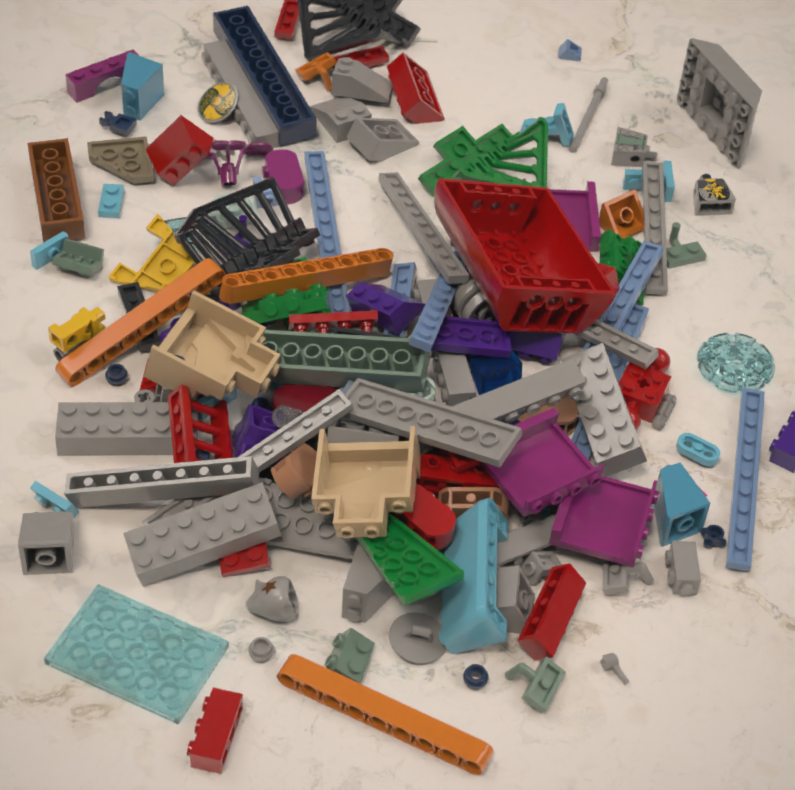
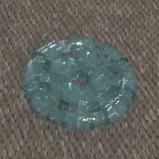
[697,332,775,393]

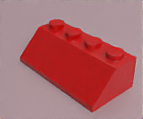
[386,52,445,124]

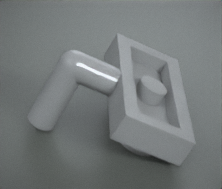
[602,559,654,595]

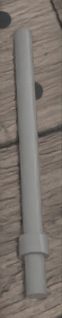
[569,77,608,153]

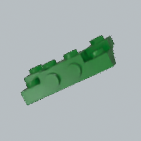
[599,229,644,306]
[241,283,330,323]

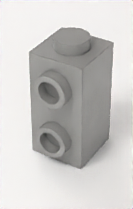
[665,541,701,596]

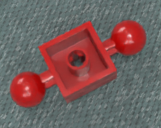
[619,348,672,431]

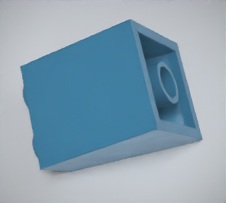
[121,52,164,121]
[654,462,710,547]

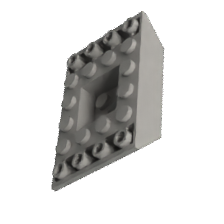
[676,38,762,169]

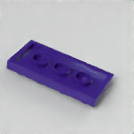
[431,316,511,358]

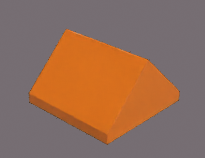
[599,189,644,239]

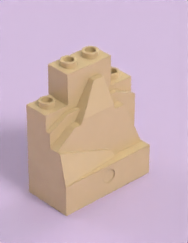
[144,290,281,401]
[311,426,421,539]

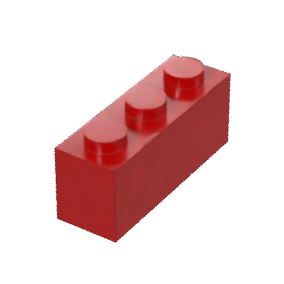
[187,687,243,774]

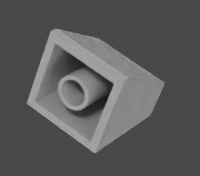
[18,511,74,575]
[341,542,395,623]
[496,565,535,634]

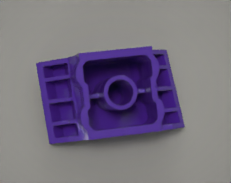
[232,404,292,467]

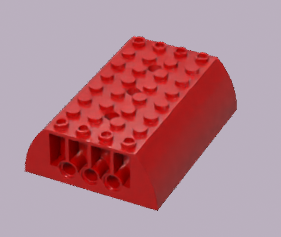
[434,178,617,334]

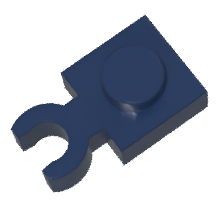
[99,111,137,136]

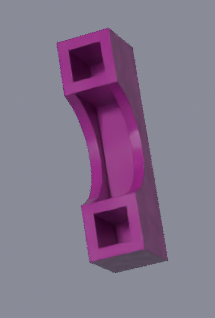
[65,49,139,103]

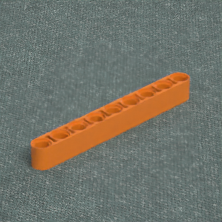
[219,248,394,304]
[55,258,226,387]
[277,654,494,775]

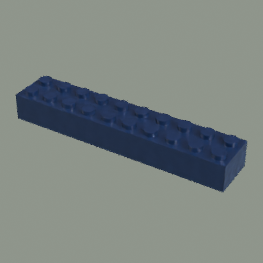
[213,5,317,145]

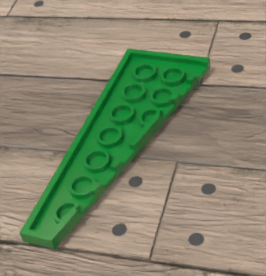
[356,512,464,606]

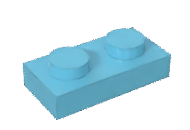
[98,184,124,218]
[30,480,79,519]

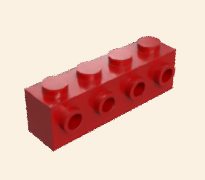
[417,454,511,502]
[517,563,586,660]

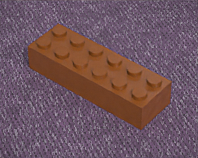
[27,138,85,243]

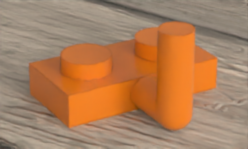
[295,52,337,91]

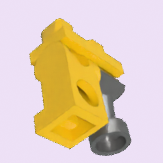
[48,307,106,361]

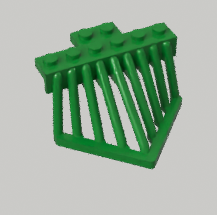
[418,117,548,197]

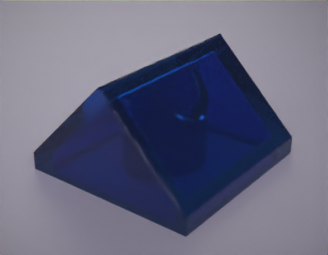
[467,349,523,395]

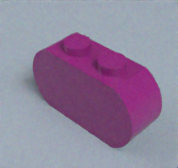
[262,149,304,205]

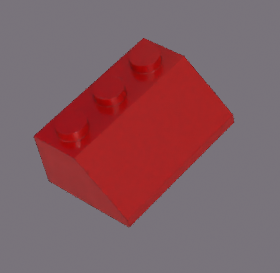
[146,115,214,186]

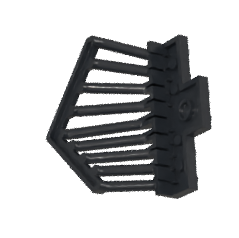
[298,0,421,61]
[174,177,321,296]

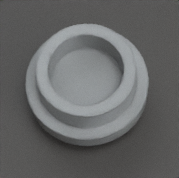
[248,637,274,662]

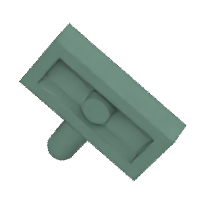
[666,222,707,269]
[505,656,566,713]

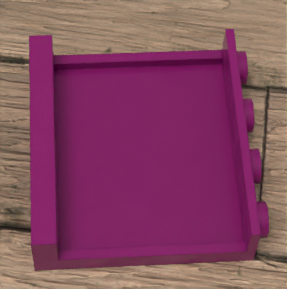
[523,179,601,252]
[479,407,605,517]
[549,476,660,568]

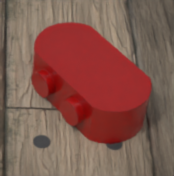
[390,484,456,550]

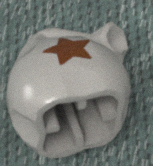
[246,576,298,622]

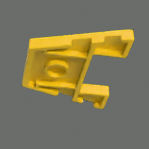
[108,214,196,292]

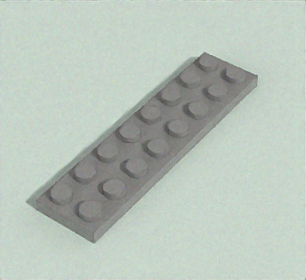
[343,378,522,467]

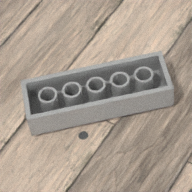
[561,343,647,477]
[55,402,199,456]
[123,482,282,587]

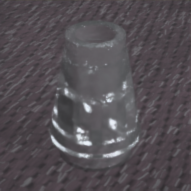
[272,405,302,428]

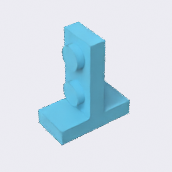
[520,103,574,146]
[622,161,675,202]

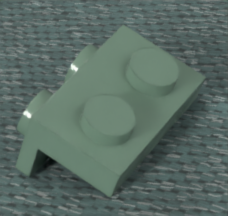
[52,239,104,277]
[324,628,375,683]

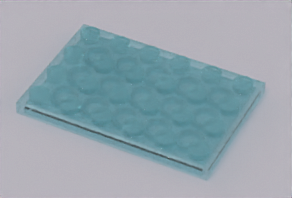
[44,584,229,725]

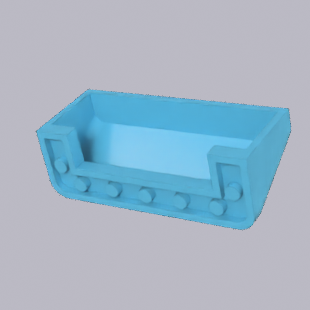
[439,498,508,654]

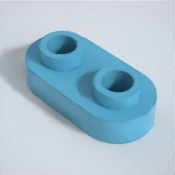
[676,433,720,466]

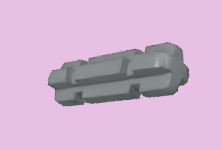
[652,393,677,430]

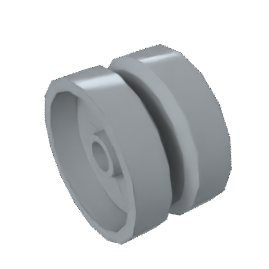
[452,279,497,321]

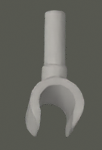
[600,653,630,685]

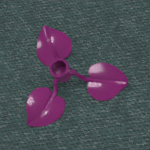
[204,140,274,186]

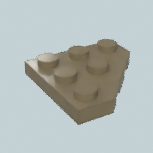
[87,136,154,184]

